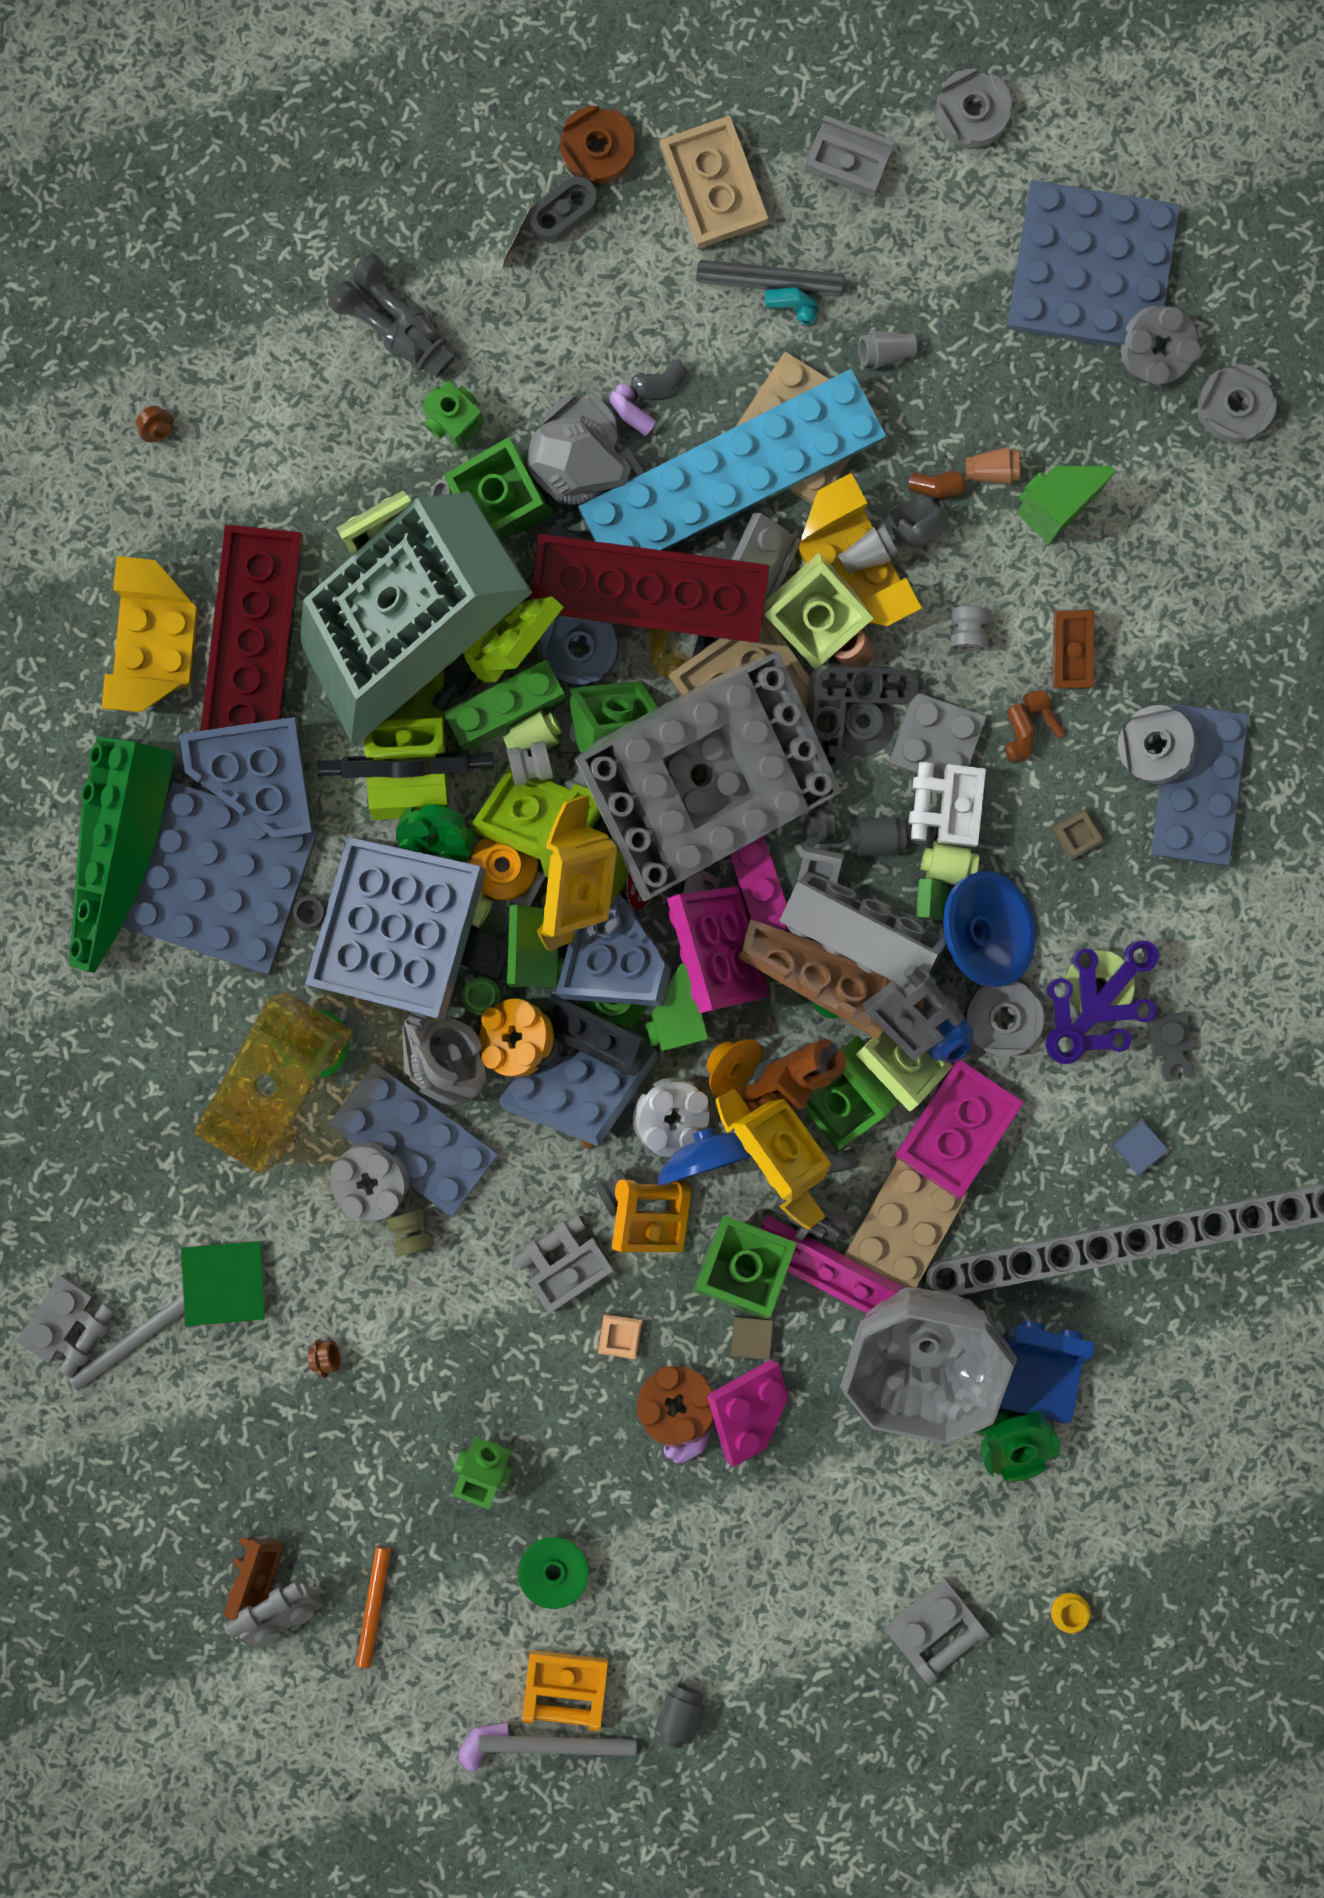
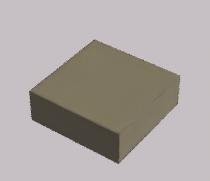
[1051,808,1105,861]
[730,1316,773,1360]

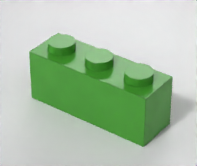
[443,659,566,751]

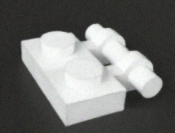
[909,762,986,847]

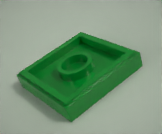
[181,1241,265,1327]

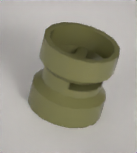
[386,1208,434,1257]

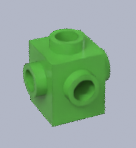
[422,380,484,450]
[453,1437,513,1509]

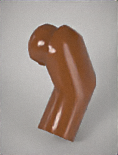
[908,471,966,499]
[1005,703,1035,763]

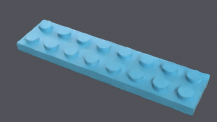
[578,369,886,551]

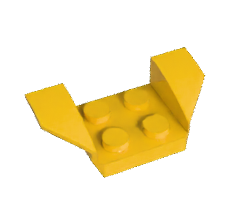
[798,473,922,626]
[101,556,199,713]
[536,795,617,951]
[715,1088,831,1230]

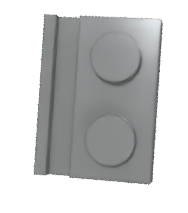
[804,115,895,197]
[732,513,801,601]

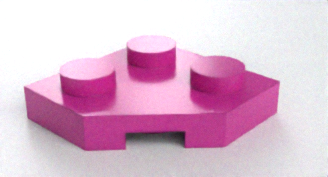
[707,1360,788,1467]

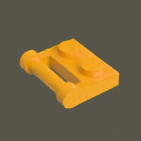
[612,1180,691,1252]
[522,1650,608,1732]

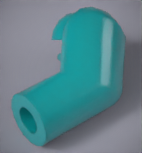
[765,287,819,325]

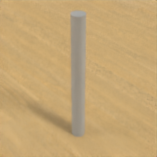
[69,1294,184,1391]
[478,1735,637,1756]

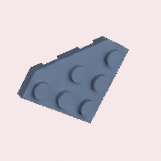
[179,717,314,839]
[555,891,672,1006]
[499,1046,659,1146]

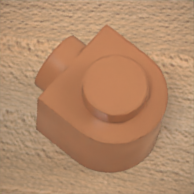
[833,628,875,666]

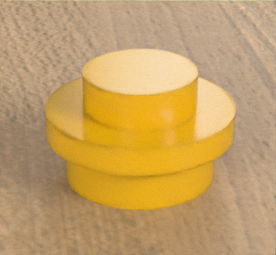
[1051,1592,1091,1634]

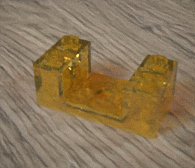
[194,992,353,1174]

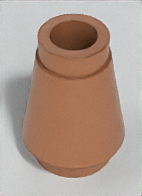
[966,446,1020,485]

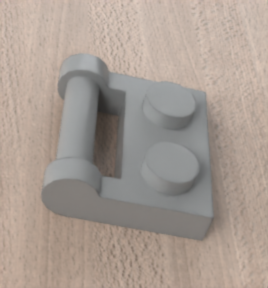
[884,1578,990,1686]

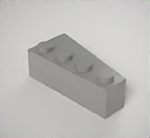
[779,871,947,990]

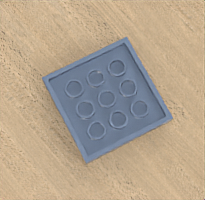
[1007,180,1180,353]
[122,782,319,975]
[305,837,487,1021]

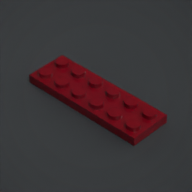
[200,524,303,731]
[530,534,770,644]

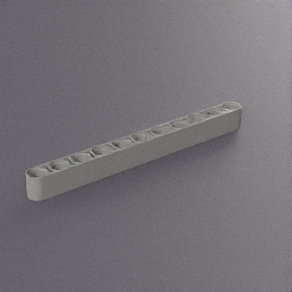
[926,1183,1324,1296]

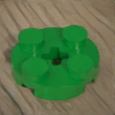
[396,804,475,862]
[980,1411,1061,1482]

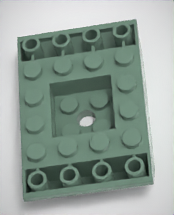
[300,492,533,745]

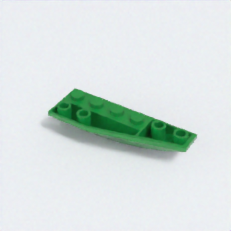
[69,736,175,973]

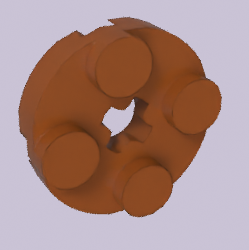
[560,106,635,186]
[637,1366,714,1448]

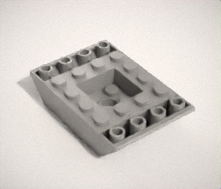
[575,652,842,901]

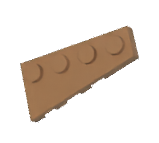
[738,919,891,1039]

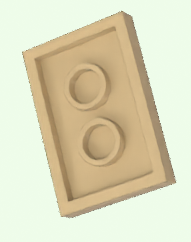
[659,115,769,250]
[844,1158,968,1288]

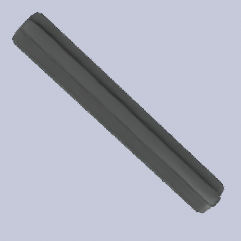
[696,260,845,297]

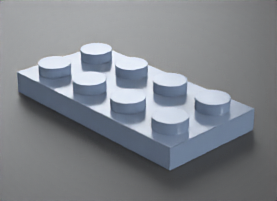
[1151,704,1248,866]
[328,1062,499,1217]

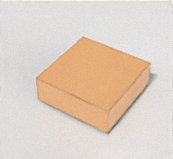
[598,1314,642,1359]

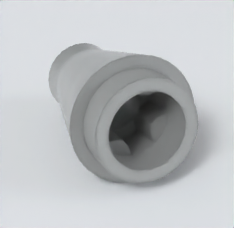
[859,330,917,369]
[838,526,898,575]

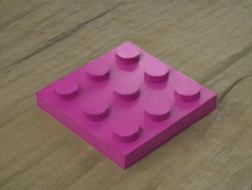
[667,886,771,1014]

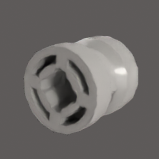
[950,606,990,652]
[506,740,553,787]

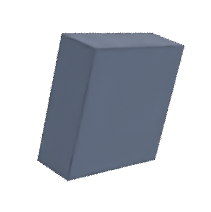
[1111,1120,1168,1175]

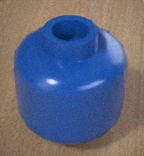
[924,1006,974,1063]

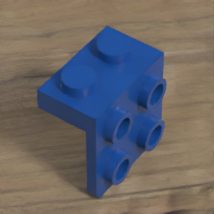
[1000,1321,1094,1424]

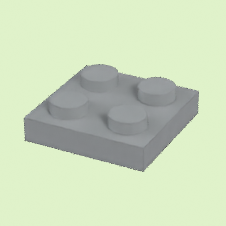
[888,693,986,779]

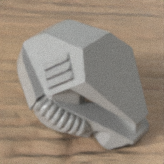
[526,415,631,505]
[402,1012,486,1105]

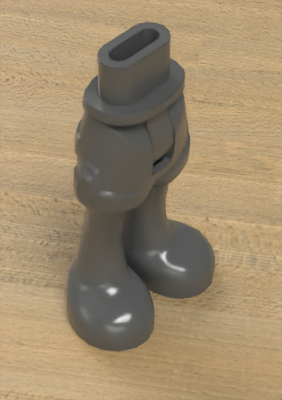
[328,253,456,378]

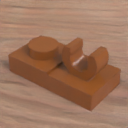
[1052,609,1095,689]
[223,1538,285,1620]

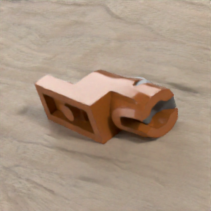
[736,1038,846,1112]

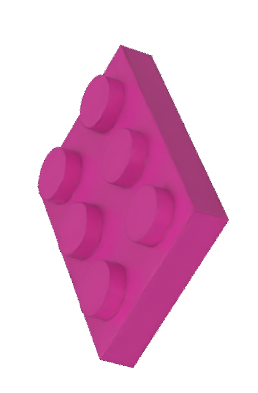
[894,1059,1024,1200]

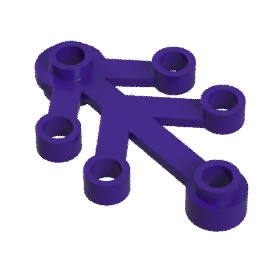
[1045,940,1159,1064]

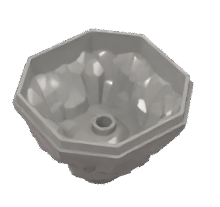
[840,1287,1017,1444]

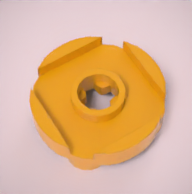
[479,999,554,1078]

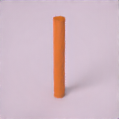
[356,1546,391,1668]

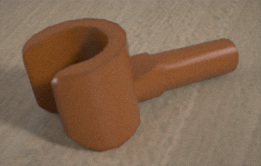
[1023,690,1065,738]

